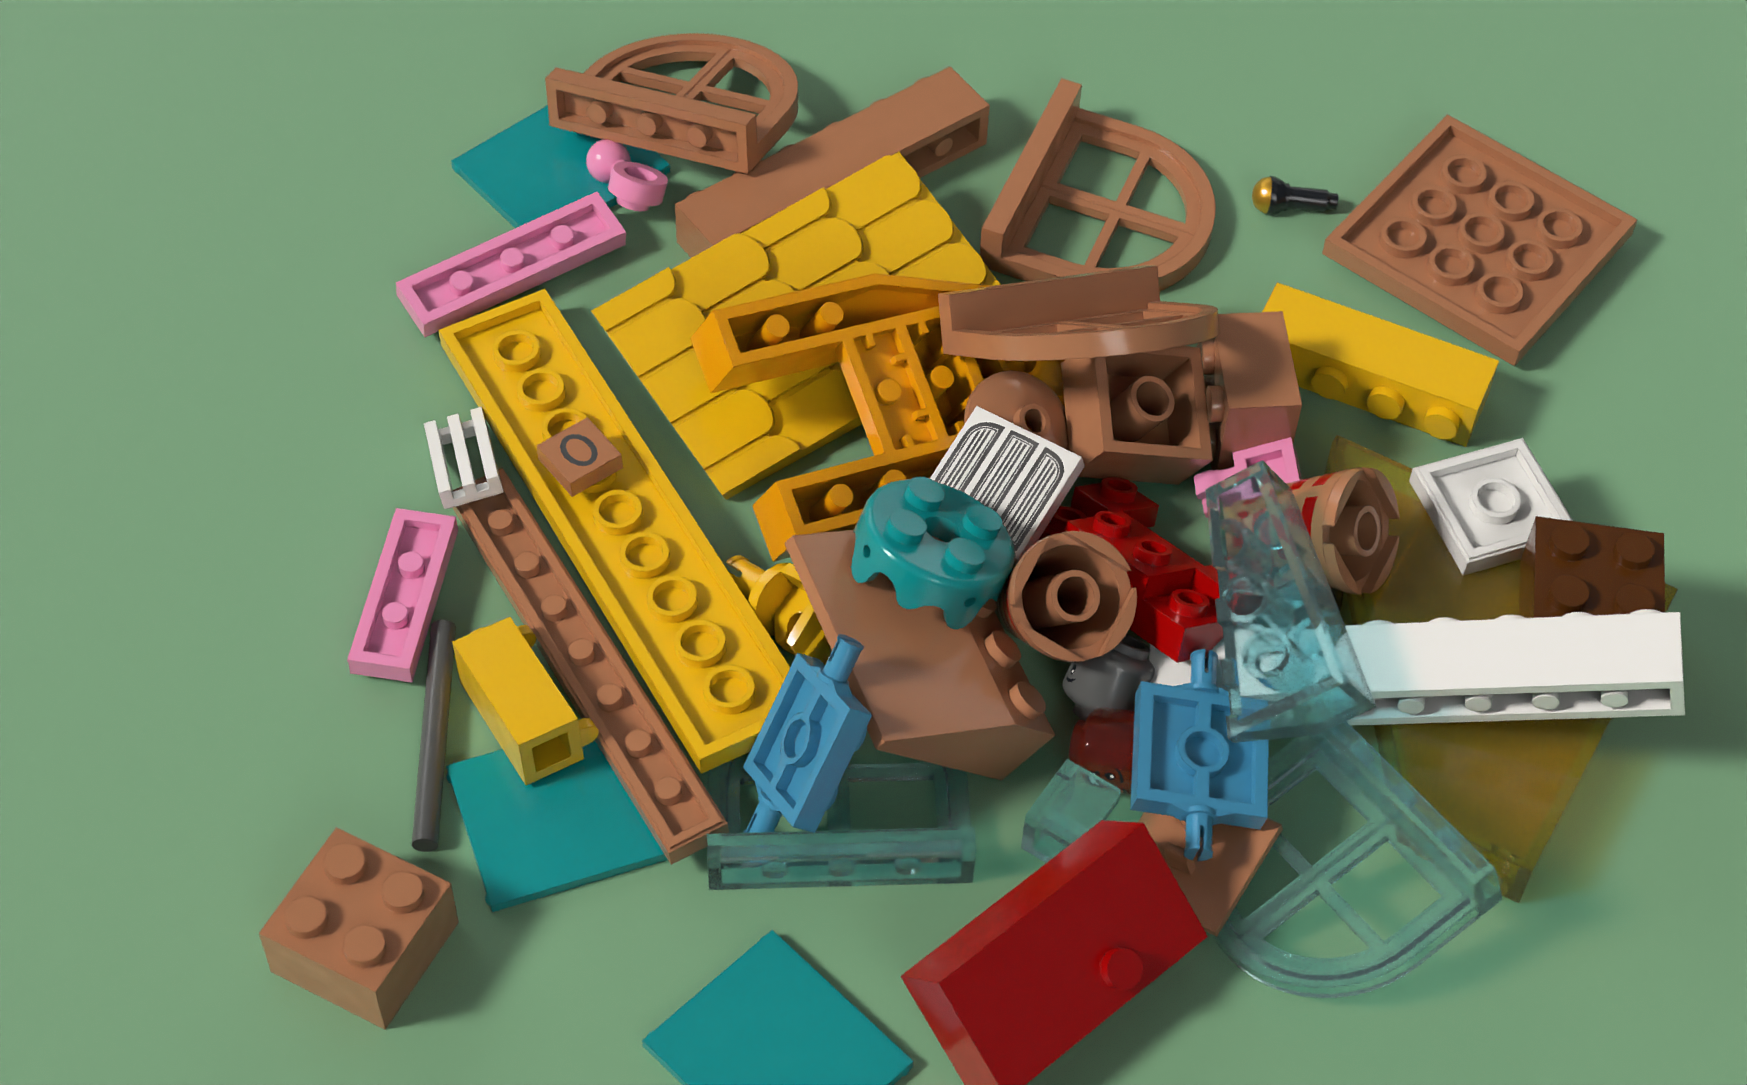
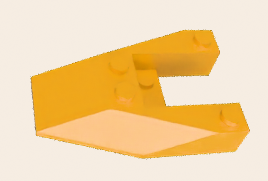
[690,273,1065,562]

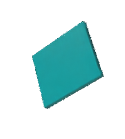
[451,105,670,228]
[446,740,668,912]
[642,930,914,1085]

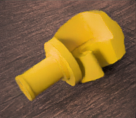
[726,555,832,665]

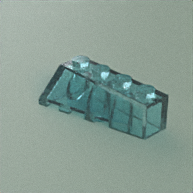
[1205,460,1376,743]

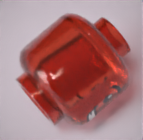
[1069,707,1135,795]

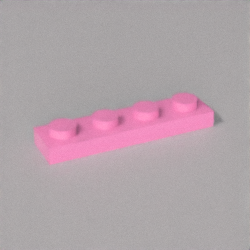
[396,192,626,337]

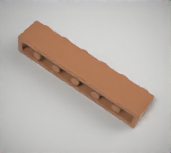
[675,66,990,258]

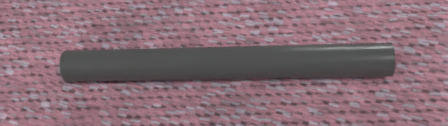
[411,620,456,852]

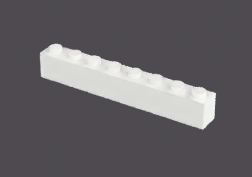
[1149,609,1685,728]

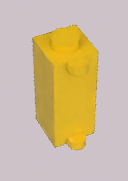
[452,617,599,786]

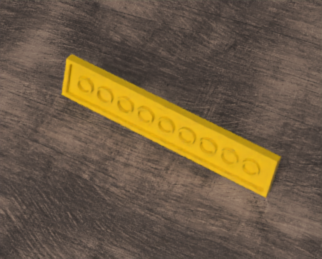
[438,289,790,774]

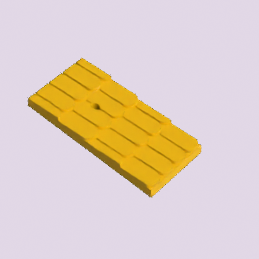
[591,152,1001,500]

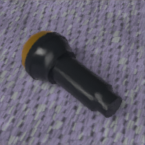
[1252,176,1338,215]

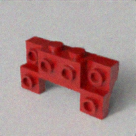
[1037,477,1284,663]

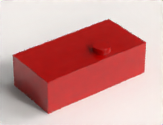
[900,820,1208,1085]

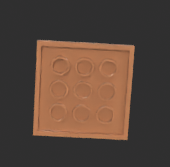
[1322,114,1638,367]

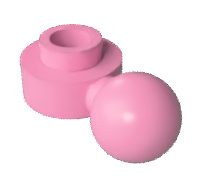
[586,139,668,212]

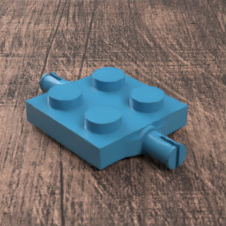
[743,634,872,846]
[1130,649,1269,861]

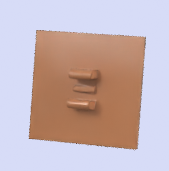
[1138,812,1283,937]

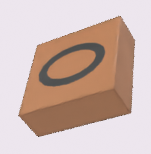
[536,417,623,497]

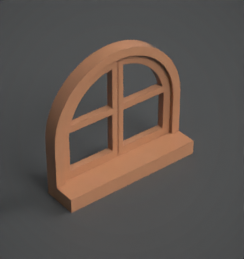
[545,33,798,174]
[980,78,1215,291]
[938,265,1219,361]

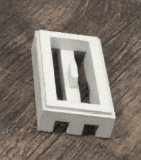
[424,407,503,509]

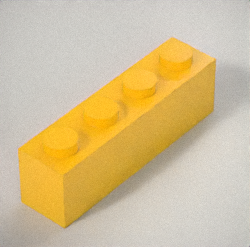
[1262,282,1499,447]

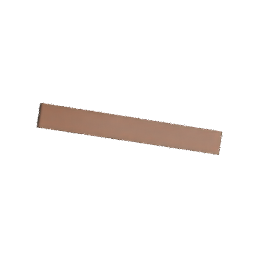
[453,468,730,865]

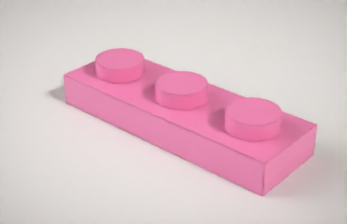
[347,508,458,683]

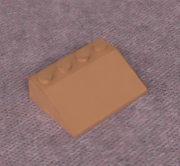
[784,530,1055,781]

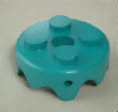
[851,477,1016,629]

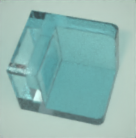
[1021,759,1121,863]

